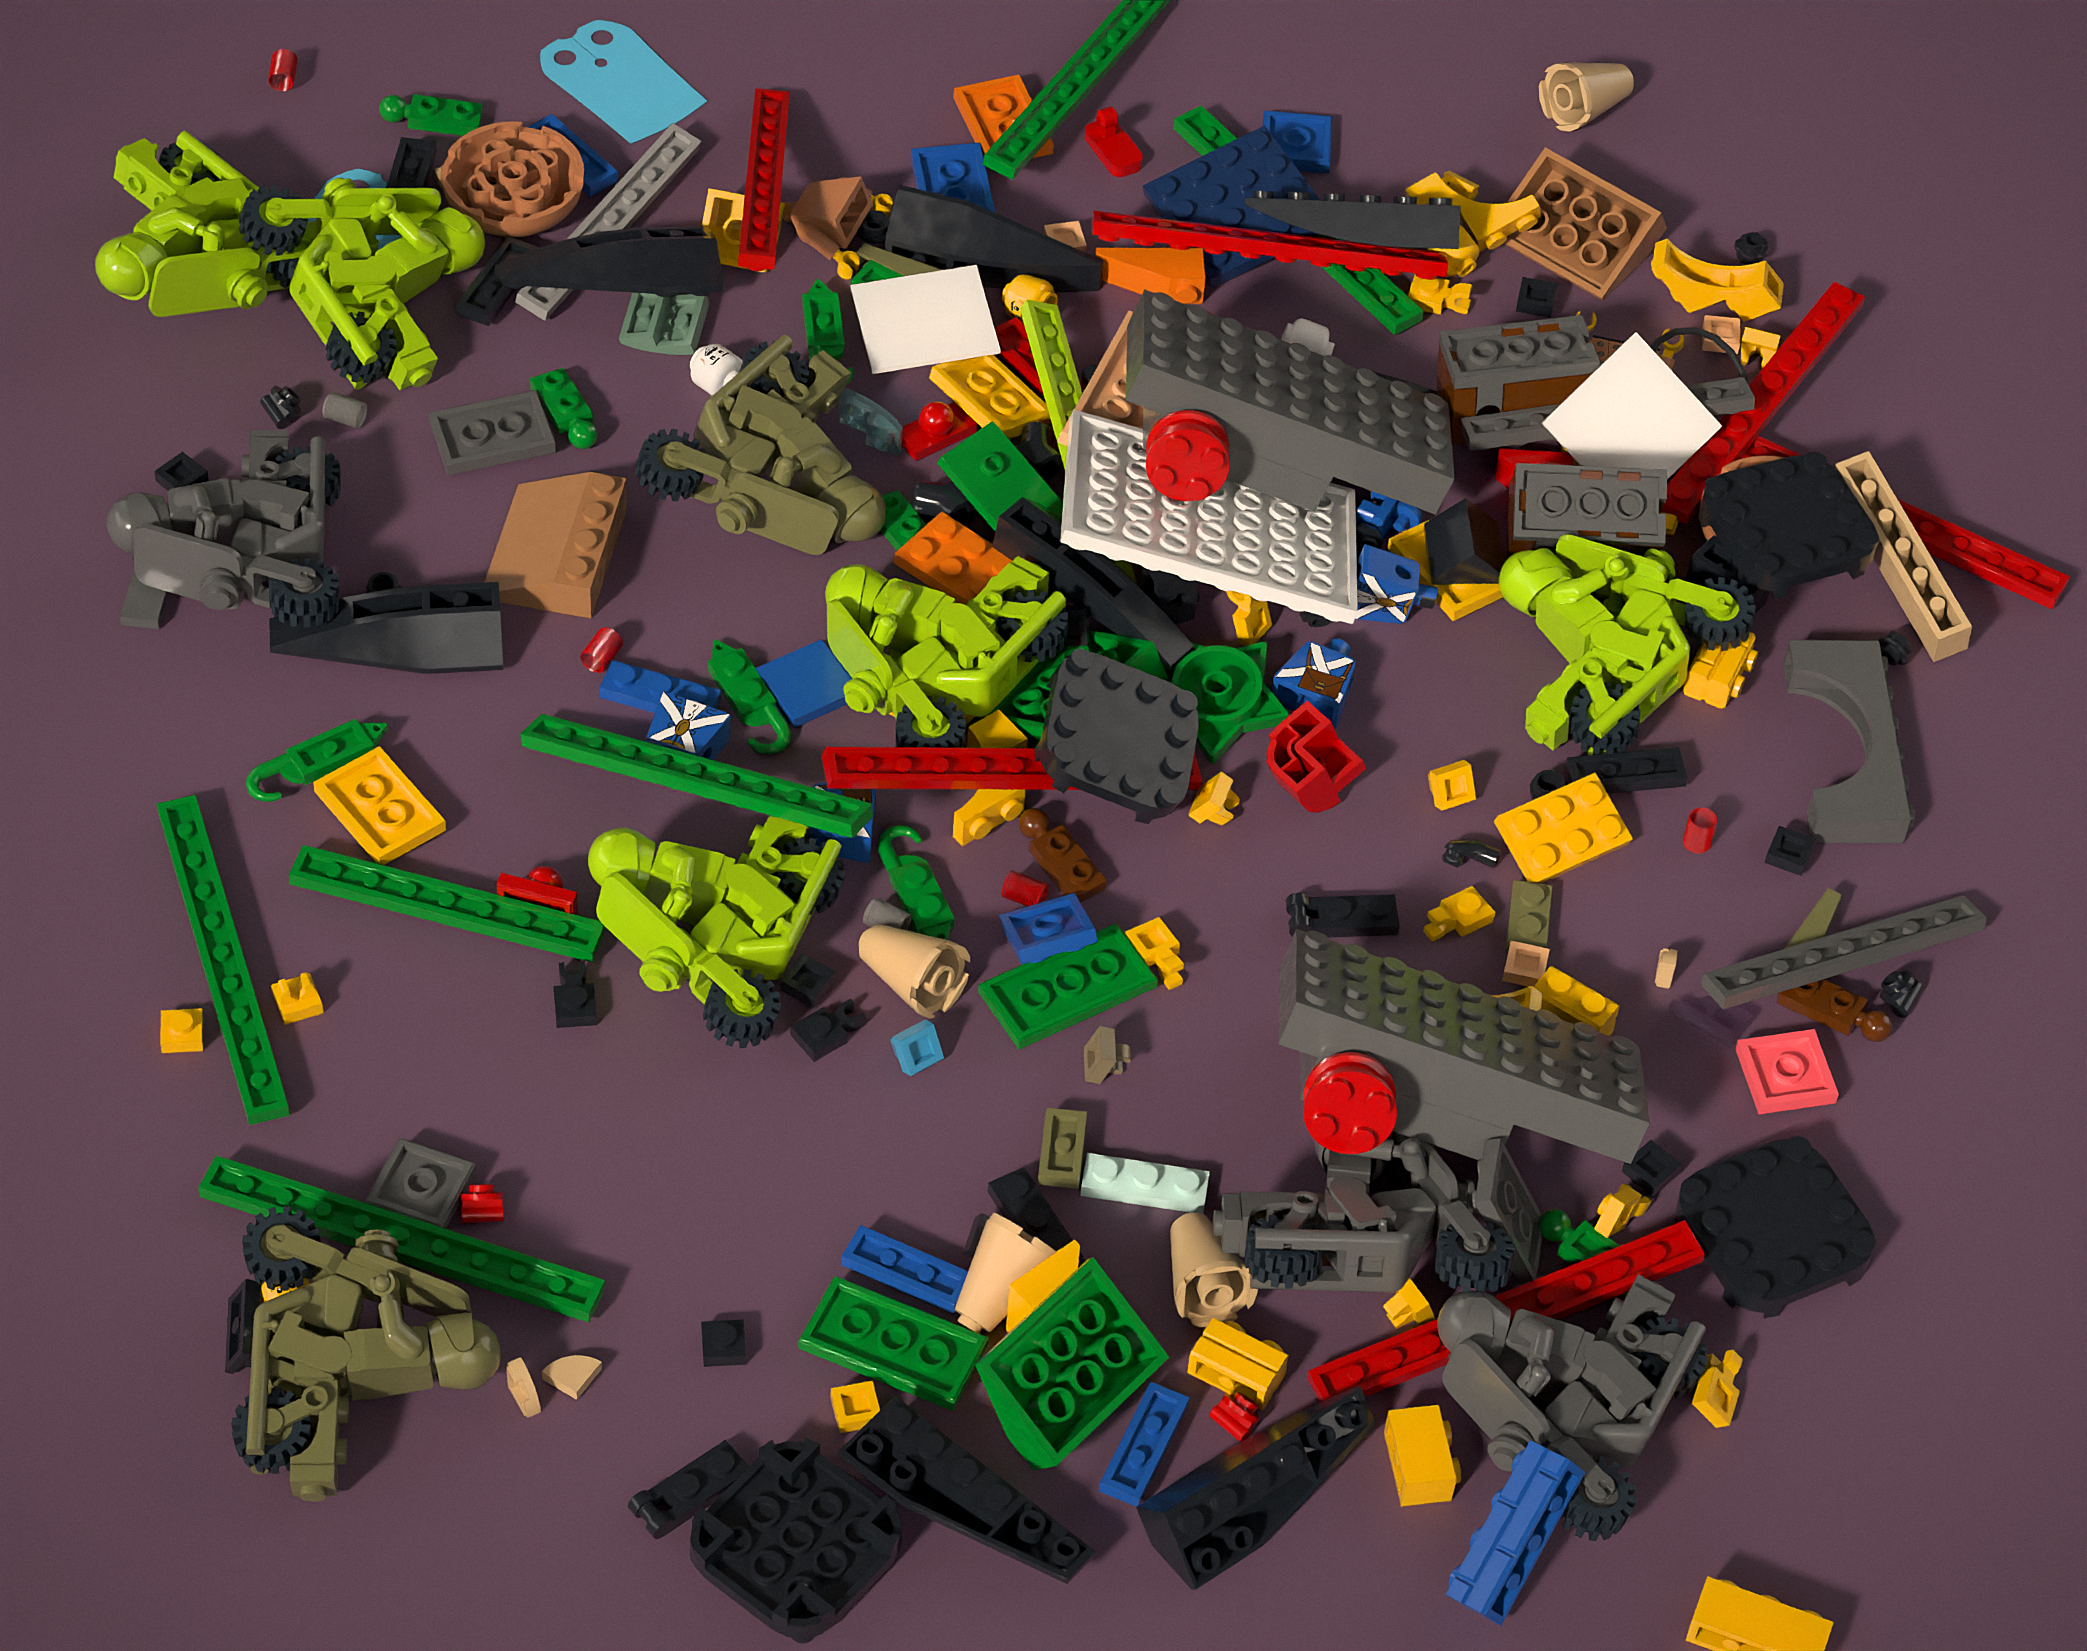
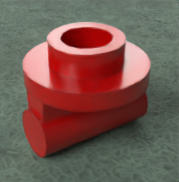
[461,1184,504,1223]
[1209,1391,1260,1442]

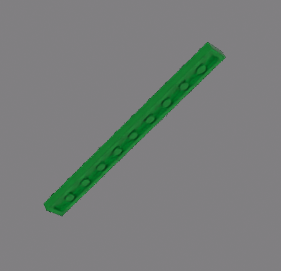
[982,0,1171,180]
[1173,105,1423,335]
[520,714,873,838]
[156,795,290,1125]
[198,1155,605,1323]

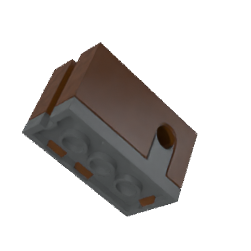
[1437,315,1600,445]
[1507,463,1667,557]

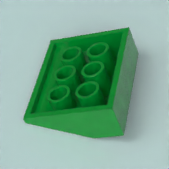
[977,630,1168,748]
[975,1257,1169,1471]

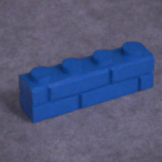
[1445,1440,1585,1626]

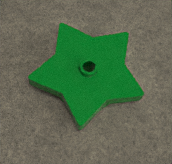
[1169,642,1289,764]

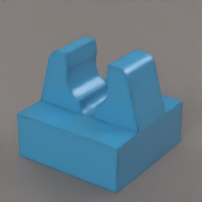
[890,1019,944,1076]

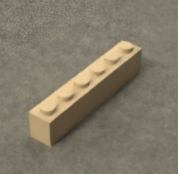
[1835,451,1972,662]

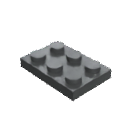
[428,390,556,476]
[1472,1138,1543,1286]

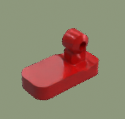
[1084,106,1143,177]

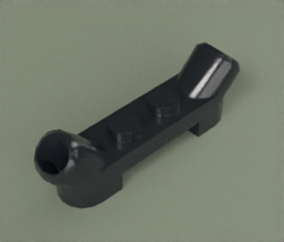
[912,422,1063,526]

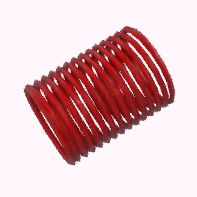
[268,49,298,91]
[580,627,623,673]
[1683,807,1718,853]
[1001,870,1049,907]

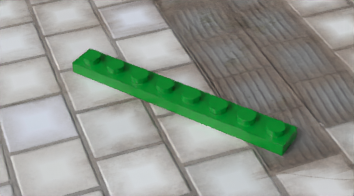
[289,845,606,963]

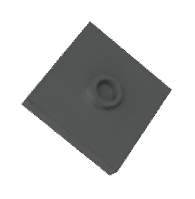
[364,1138,477,1229]

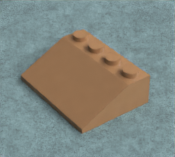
[1503,147,1667,301]
[485,472,627,619]

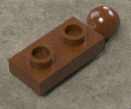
[1018,808,1107,903]
[1777,979,1893,1042]

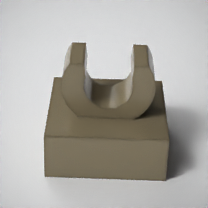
[1084,1026,1131,1084]

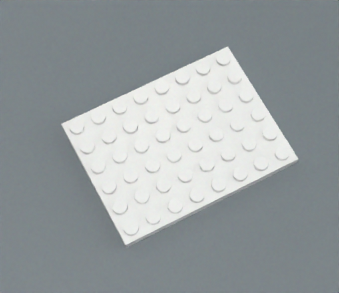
[1060,409,1358,624]

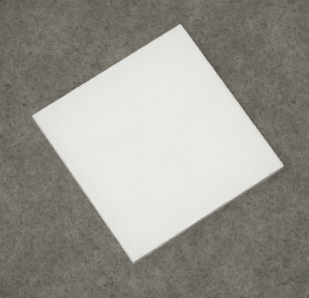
[850,265,1001,374]
[1542,332,1722,479]

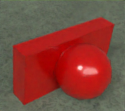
[895,401,977,462]
[497,866,578,915]

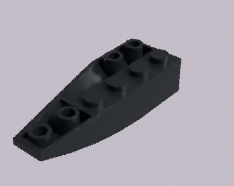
[885,185,1103,292]
[1244,191,1461,249]
[495,226,724,298]
[992,497,1194,671]
[269,582,504,674]
[1136,1386,1376,1590]
[838,1396,1096,1584]

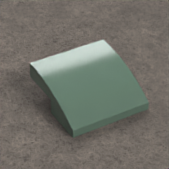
[619,293,710,355]

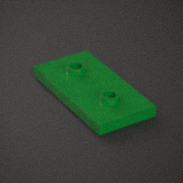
[937,421,1063,532]
[978,923,1158,1050]
[798,1276,989,1411]

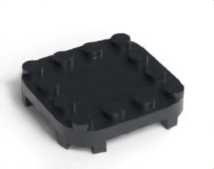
[1698,452,1879,598]
[1034,649,1199,824]
[1674,1136,1876,1319]
[690,1437,902,1643]

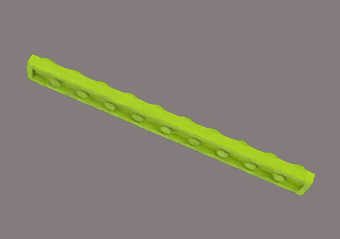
[1020,300,1137,584]

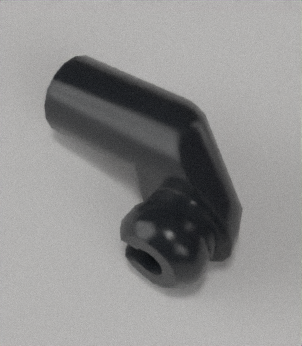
[1442,839,1501,868]

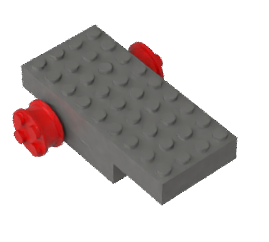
[1125,289,1455,514]
[1278,929,1650,1164]

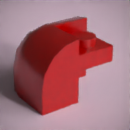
[1266,700,1366,813]

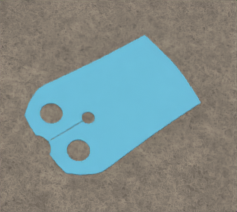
[540,20,707,144]

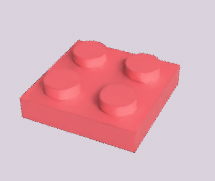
[1735,1029,1839,1115]

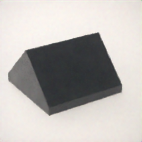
[1423,498,1504,585]

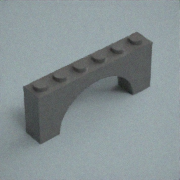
[1783,640,1915,843]

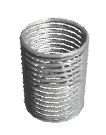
[322,392,367,429]
[863,898,911,930]

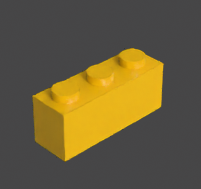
[1686,1576,1834,1651]

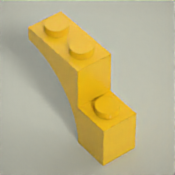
[1405,172,1541,252]
[1651,238,1784,322]
[953,710,1028,846]

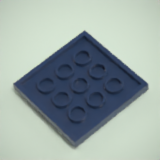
[1143,125,1320,288]

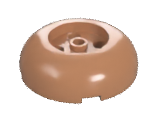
[441,121,584,237]

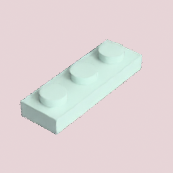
[1080,1153,1210,1214]

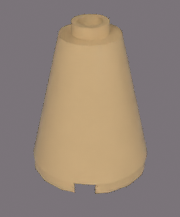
[1539,62,1634,132]
[859,924,970,1018]
[954,1213,1056,1333]
[1170,1213,1258,1327]

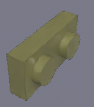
[1505,880,1552,952]
[1038,1107,1087,1189]

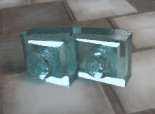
[839,388,903,457]

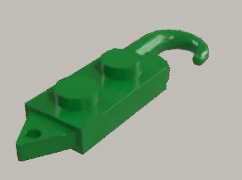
[802,279,854,386]
[708,639,792,755]
[246,718,388,802]
[877,825,955,940]

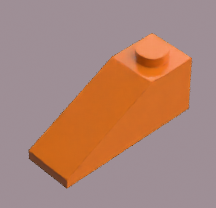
[1095,248,1205,304]

